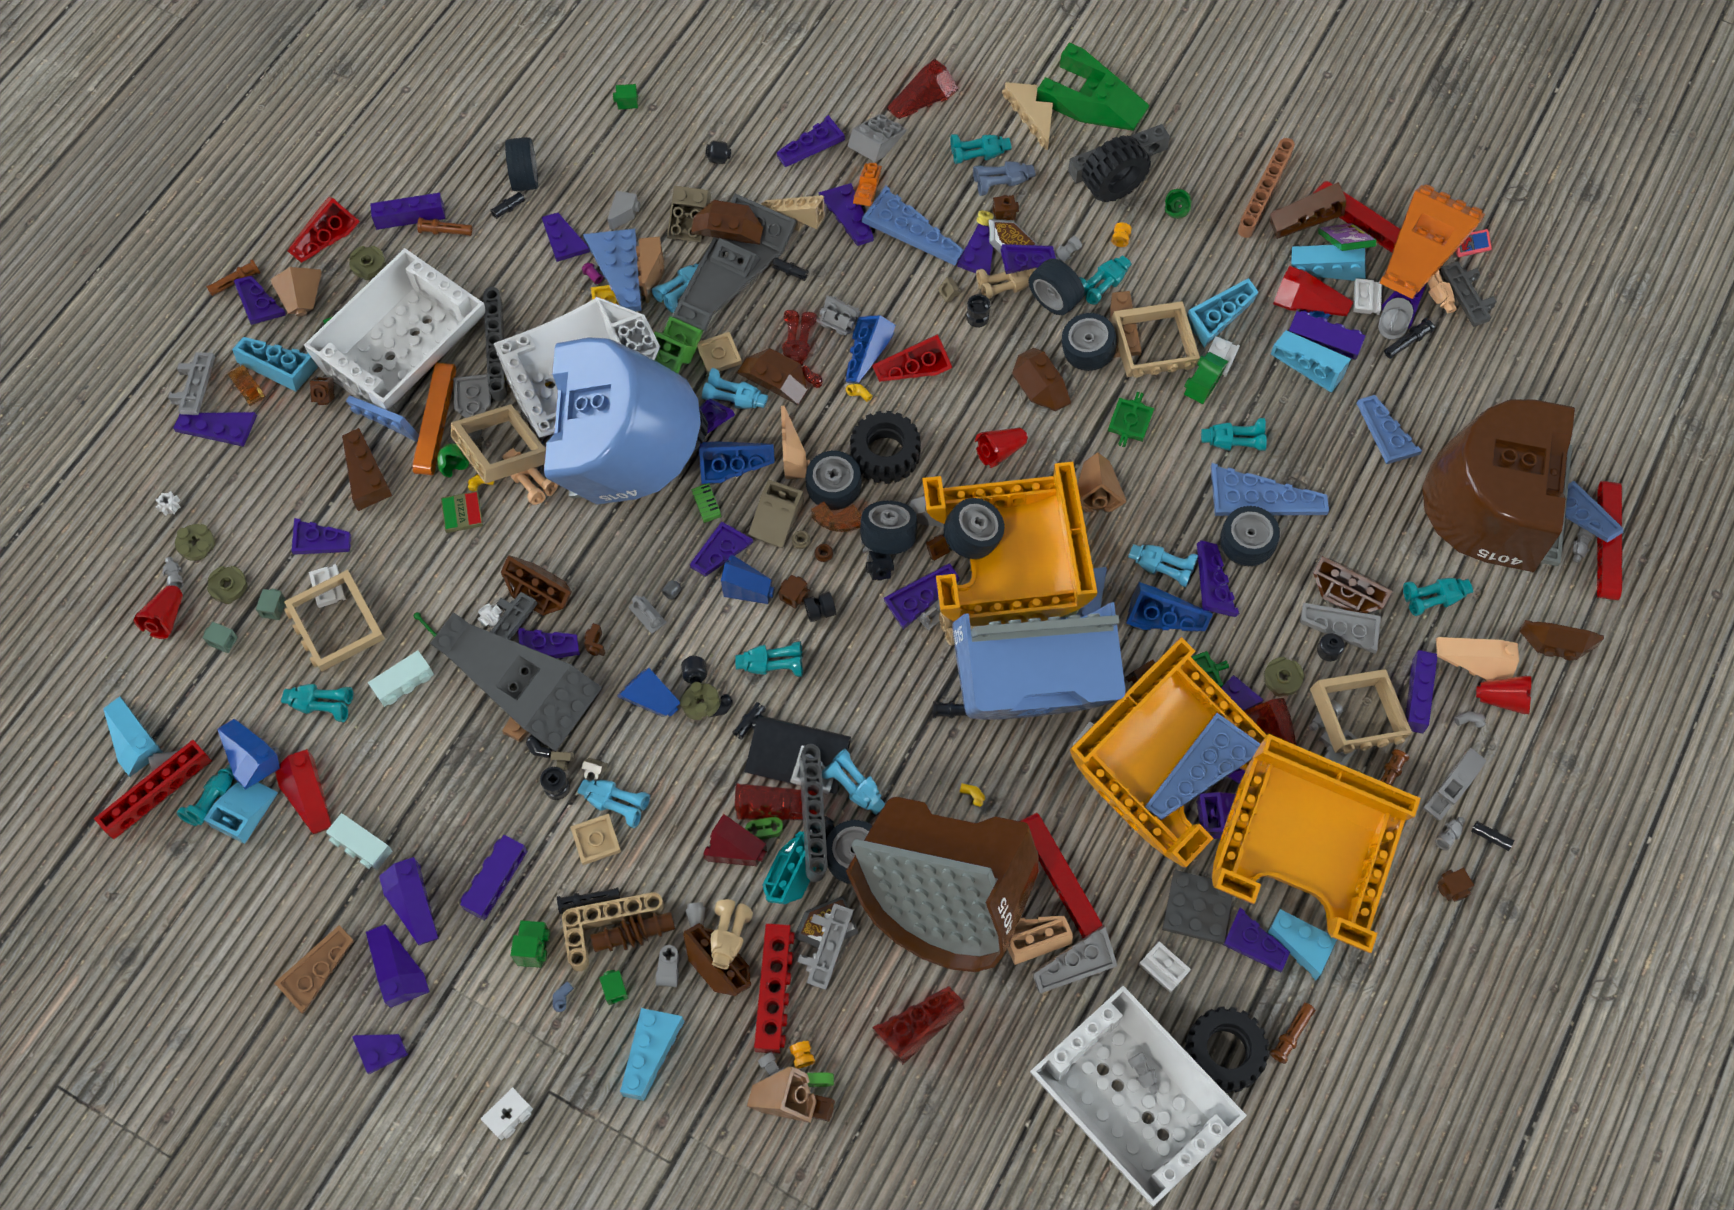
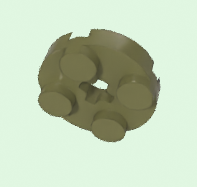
[349,245,386,280]
[175,524,215,561]
[207,566,248,604]
[1263,657,1304,697]
[680,682,720,720]

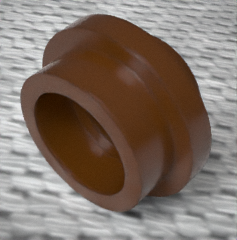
[814,544,833,562]

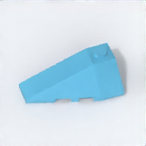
[103,697,163,777]

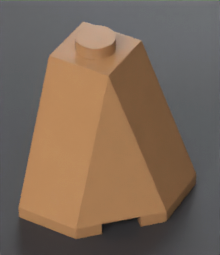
[271,267,321,316]
[1078,452,1126,512]
[747,1066,816,1123]

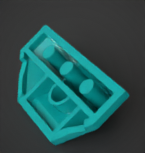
[762,831,818,904]

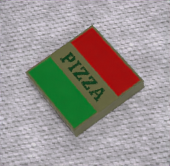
[441,491,483,533]

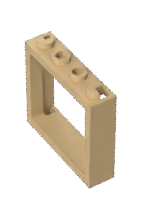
[1110,301,1200,378]
[451,404,546,484]
[284,570,385,671]
[1310,669,1412,754]

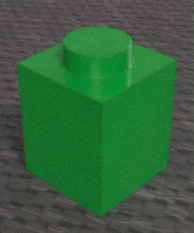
[613,84,638,110]
[599,970,629,1005]

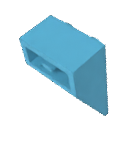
[204,781,278,844]

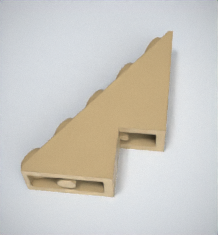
[1002,82,1053,150]
[761,195,825,231]

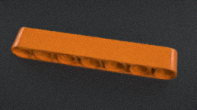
[413,363,456,475]

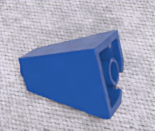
[721,555,775,604]
[617,668,680,717]

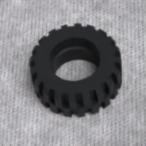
[1082,135,1151,202]
[850,410,921,484]
[1184,1006,1270,1093]

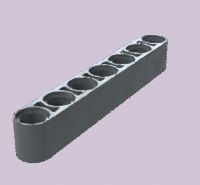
[483,287,507,401]
[799,744,828,882]

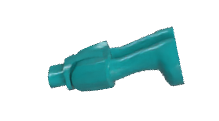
[950,134,1012,164]
[1079,255,1132,305]
[1201,418,1267,451]
[1403,578,1473,616]
[735,641,803,677]
[281,684,354,722]
[176,764,234,826]

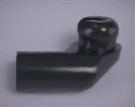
[710,694,733,717]
[526,735,552,758]

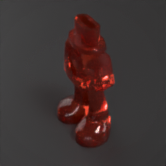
[782,310,817,366]

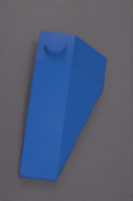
[846,315,896,383]
[699,441,775,484]
[1126,582,1213,631]
[217,719,280,790]

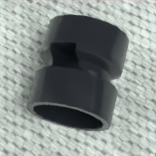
[966,294,990,328]
[803,591,837,623]
[540,767,570,800]

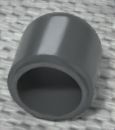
[662,580,681,600]

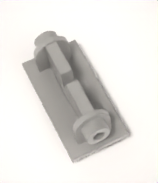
[824,295,861,324]
[815,307,854,335]
[628,595,667,634]
[917,599,940,631]

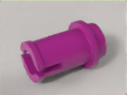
[582,262,604,284]

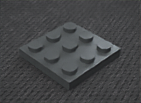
[1162,870,1233,945]

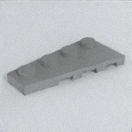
[1032,925,1117,993]

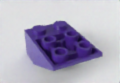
[1196,792,1236,839]

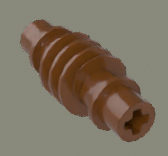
[590,912,676,953]

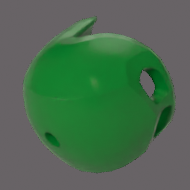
[1165,189,1192,219]
[437,444,469,478]

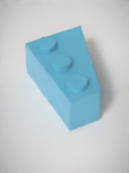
[1267,909,1337,980]

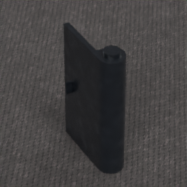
[744,715,851,794]

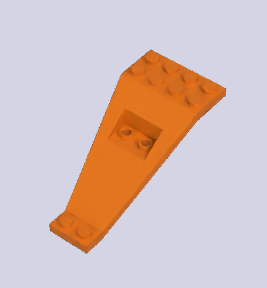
[1380,184,1485,299]

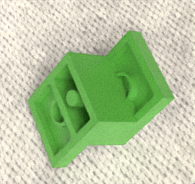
[654,316,703,373]

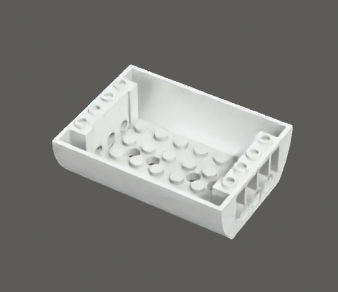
[304,248,485,410]
[1030,986,1247,1207]

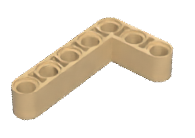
[562,892,664,971]

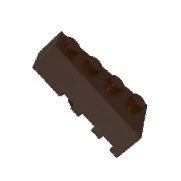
[1270,182,1346,239]
[342,428,393,511]

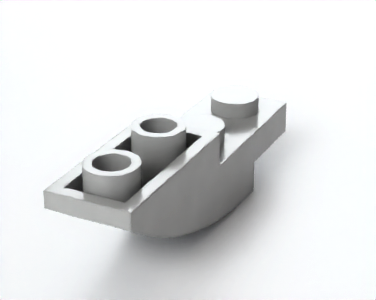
[1422,748,1487,821]

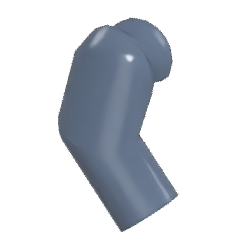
[553,981,574,1012]

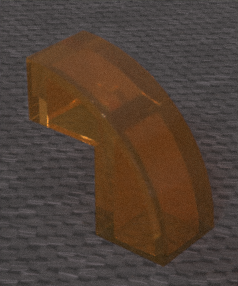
[227,364,266,406]
[811,502,862,532]

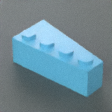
[1291,245,1366,281]
[1187,278,1258,348]
[1271,330,1351,393]
[232,337,318,392]
[620,1008,685,1101]

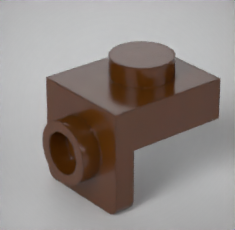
[584,623,606,656]

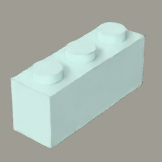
[368,650,434,707]
[326,813,393,870]

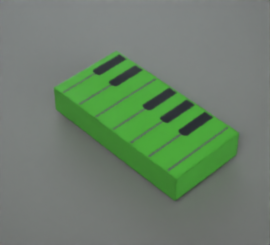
[691,483,722,523]

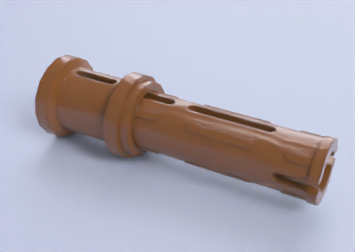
[417,217,472,236]
[206,259,261,297]
[1380,749,1409,786]
[1270,1003,1316,1064]

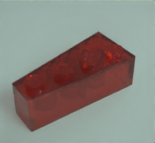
[735,783,818,820]
[872,986,965,1065]

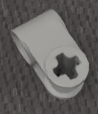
[656,945,679,987]

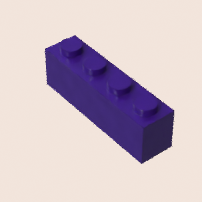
[370,193,446,230]
[1289,311,1366,360]
[1405,650,1437,734]
[460,835,528,921]

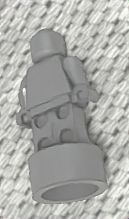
[1055,236,1082,262]
[1573,527,1594,563]
[162,557,184,589]
[1309,700,1343,731]
[1435,817,1465,850]
[758,1052,784,1077]
[1128,1052,1158,1094]

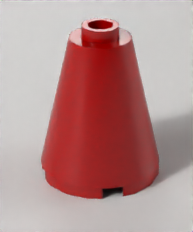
[975,427,1028,468]
[133,585,183,639]
[1476,675,1531,715]

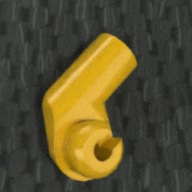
[845,384,873,402]
[468,474,494,491]
[959,783,985,807]

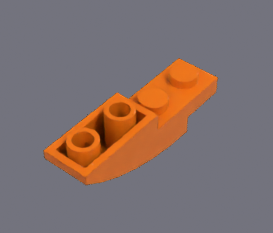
[853,163,882,206]

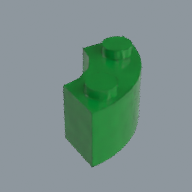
[1184,352,1228,404]

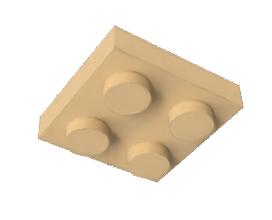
[697,332,742,375]
[570,814,621,865]

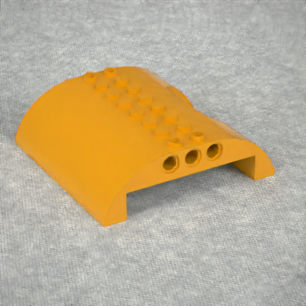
[922,462,1097,626]
[1070,637,1267,867]
[1212,734,1421,953]

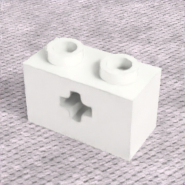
[481,1087,533,1141]

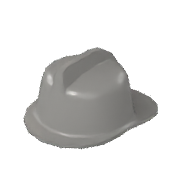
[1378,298,1413,340]

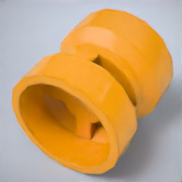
[1111,222,1132,247]
[789,1041,815,1069]

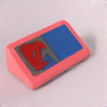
[1455,229,1492,257]

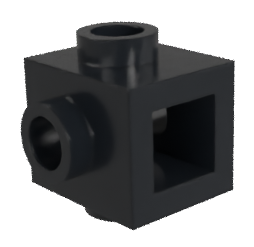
[866,551,894,581]

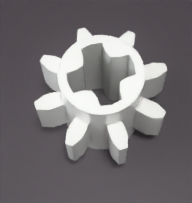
[156,491,181,516]
[478,603,502,627]

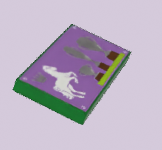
[1318,223,1376,251]

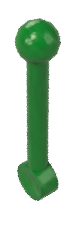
[413,612,436,637]

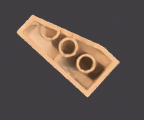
[781,406,810,479]
[1436,637,1519,682]

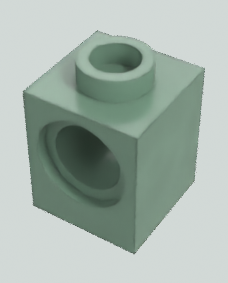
[256,588,286,620]
[202,621,238,653]

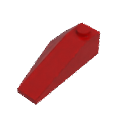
[287,197,360,263]
[1273,266,1353,316]
[872,334,953,382]
[275,749,332,834]

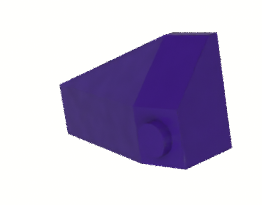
[379,857,439,945]
[366,924,430,1008]

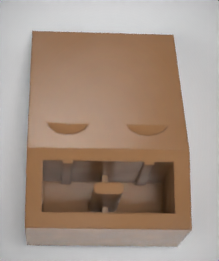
[636,236,665,303]

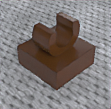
[925,534,950,561]
[812,1095,835,1122]

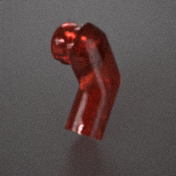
[802,365,823,388]

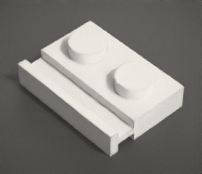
[1353,278,1382,315]
[1208,336,1240,377]
[309,564,346,608]
[1139,942,1191,993]

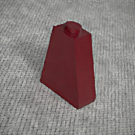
[703,814,768,867]

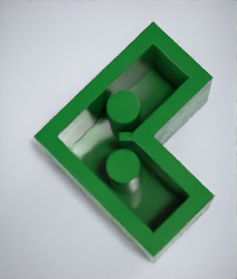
[510,920,550,968]

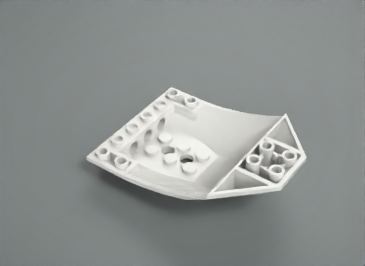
[494,297,660,439]

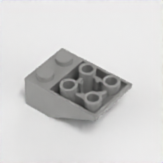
[848,114,907,162]

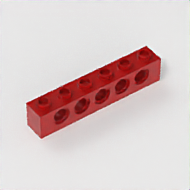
[94,740,212,839]
[754,924,795,1054]

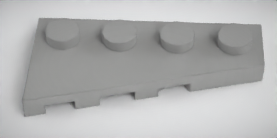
[1300,603,1381,654]

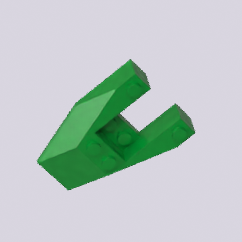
[1036,42,1149,131]

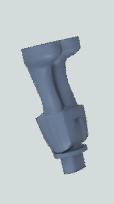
[973,161,1036,196]

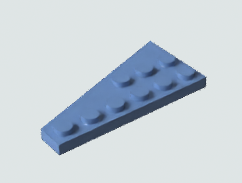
[862,186,964,266]
[583,229,642,311]
[1211,463,1329,516]
[1145,713,1260,820]

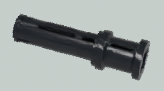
[1384,318,1435,359]
[932,701,967,719]
[557,887,620,914]

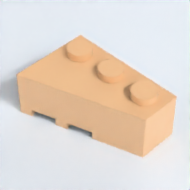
[1007,916,1073,965]

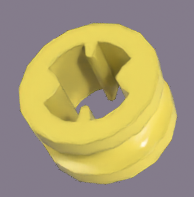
[976,210,994,226]

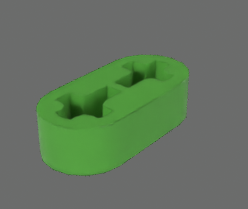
[745,817,783,840]
[807,1073,834,1087]

